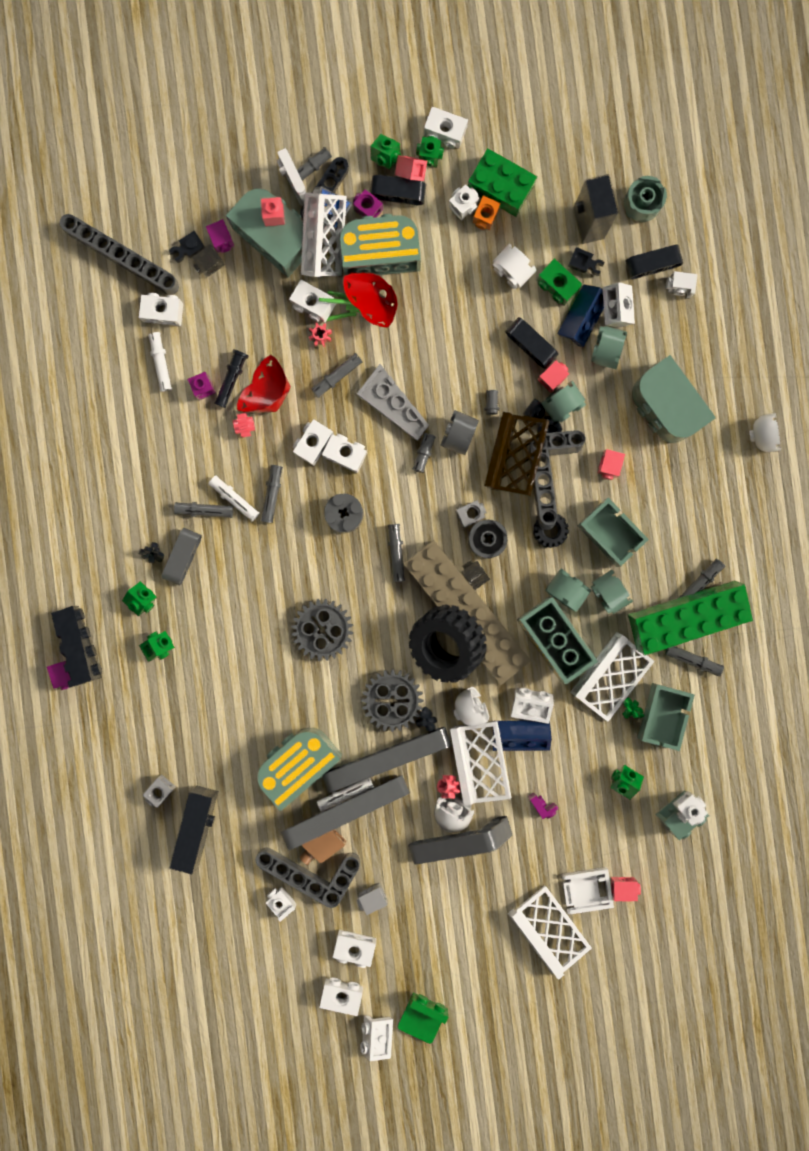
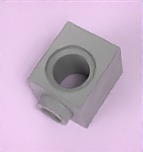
[456,500,487,528]
[143,775,176,807]
[357,883,388,915]

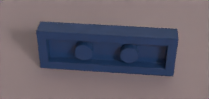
[558,284,604,347]
[492,721,552,751]

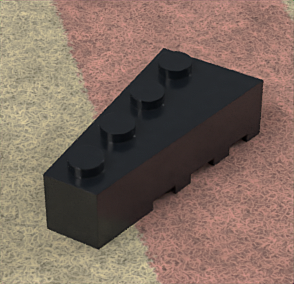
[51,606,102,688]

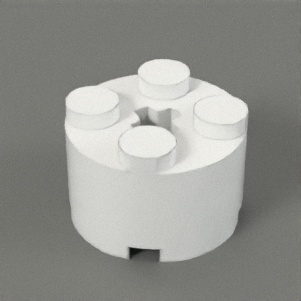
[493,243,536,290]

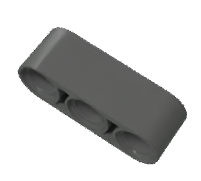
[162,528,202,586]

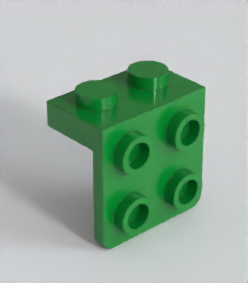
[398,992,449,1044]

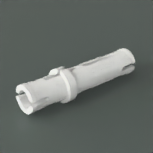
[148,332,172,392]
[208,475,260,522]
[317,778,374,812]

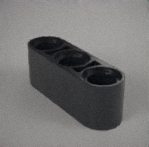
[370,175,427,206]
[625,244,684,280]
[505,317,559,369]

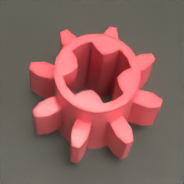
[309,323,332,347]
[233,413,255,438]
[437,775,461,799]

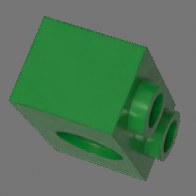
[537,258,582,306]

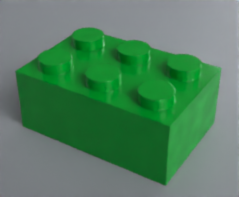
[468,148,538,217]

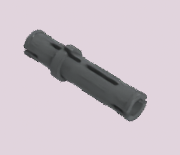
[311,353,363,398]
[261,465,283,523]
[174,502,234,518]
[388,524,405,582]
[677,558,726,599]
[665,646,724,677]

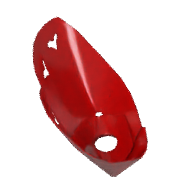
[343,273,398,328]
[237,355,291,412]

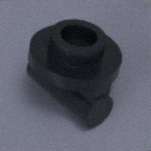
[523,398,545,419]

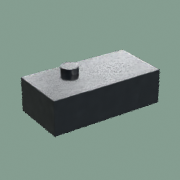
[573,174,619,244]
[169,785,219,875]

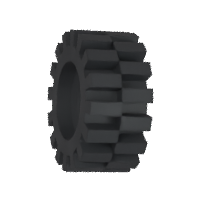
[533,514,569,548]

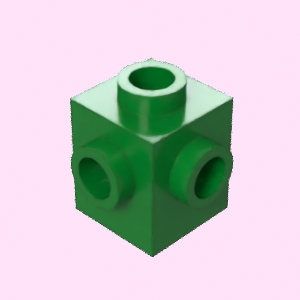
[370,134,401,170]
[416,136,444,167]
[122,581,157,616]
[139,631,175,662]
[610,765,644,800]

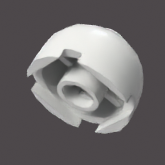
[749,413,781,452]
[454,687,489,727]
[434,797,474,832]

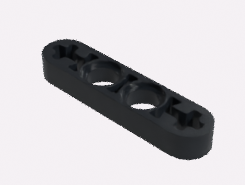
[300,157,349,221]

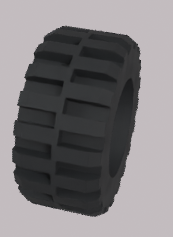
[409,605,487,683]

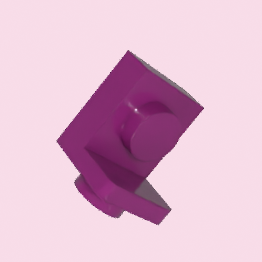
[528,793,559,819]

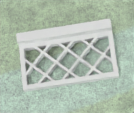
[301,193,347,277]
[570,632,655,722]
[450,721,511,806]
[508,886,592,980]

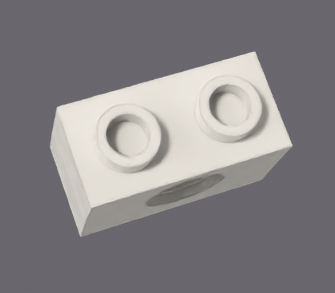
[424,107,468,148]
[289,280,336,323]
[603,282,635,328]
[139,293,183,326]
[292,419,334,466]
[322,434,367,473]
[333,930,376,968]
[319,978,363,1016]

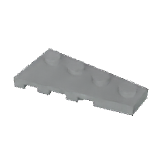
[357,364,429,441]

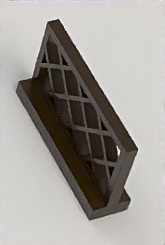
[484,412,549,496]

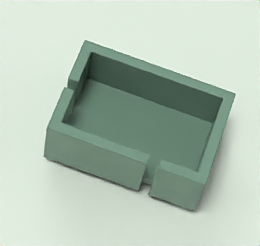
[577,498,649,567]
[637,683,695,751]

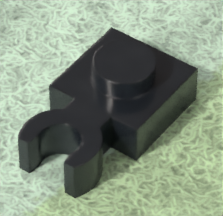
[169,231,206,263]
[568,247,605,276]

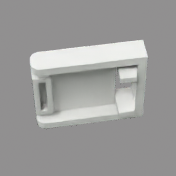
[277,148,306,206]
[562,867,614,914]

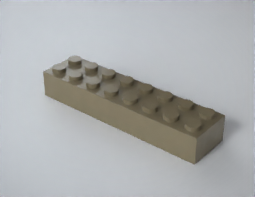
[404,540,531,685]

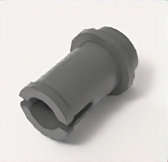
[484,390,500,415]

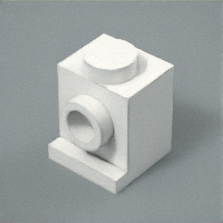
[666,271,697,298]
[266,887,297,922]

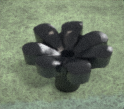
[537,416,562,433]
[139,542,164,564]
[416,707,437,731]

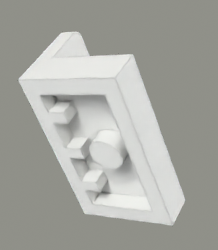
[511,688,554,724]
[360,1015,393,1061]

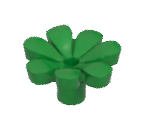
[622,697,645,719]

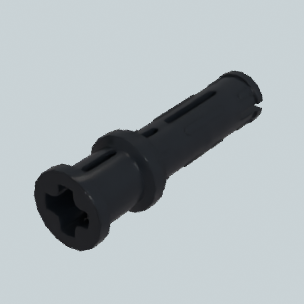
[214,349,249,408]

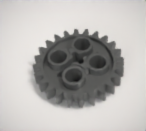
[291,599,354,661]
[361,669,424,732]

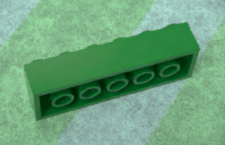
[628,581,753,656]

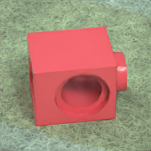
[395,155,427,181]
[261,197,285,226]
[538,361,569,393]
[598,449,625,480]
[611,877,641,901]

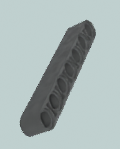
[60,214,179,295]
[322,727,452,793]
[281,775,410,851]

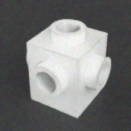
[448,184,479,220]
[673,791,708,826]

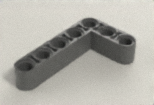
[528,430,586,530]
[408,816,513,865]
[256,847,360,908]

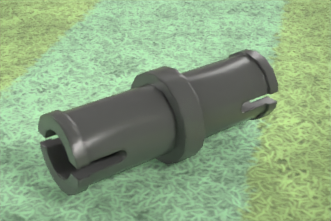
[297,147,332,181]
[412,433,436,473]

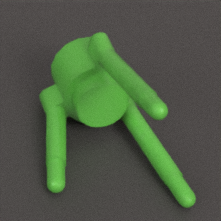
[318,290,360,321]

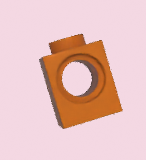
[473,196,501,230]

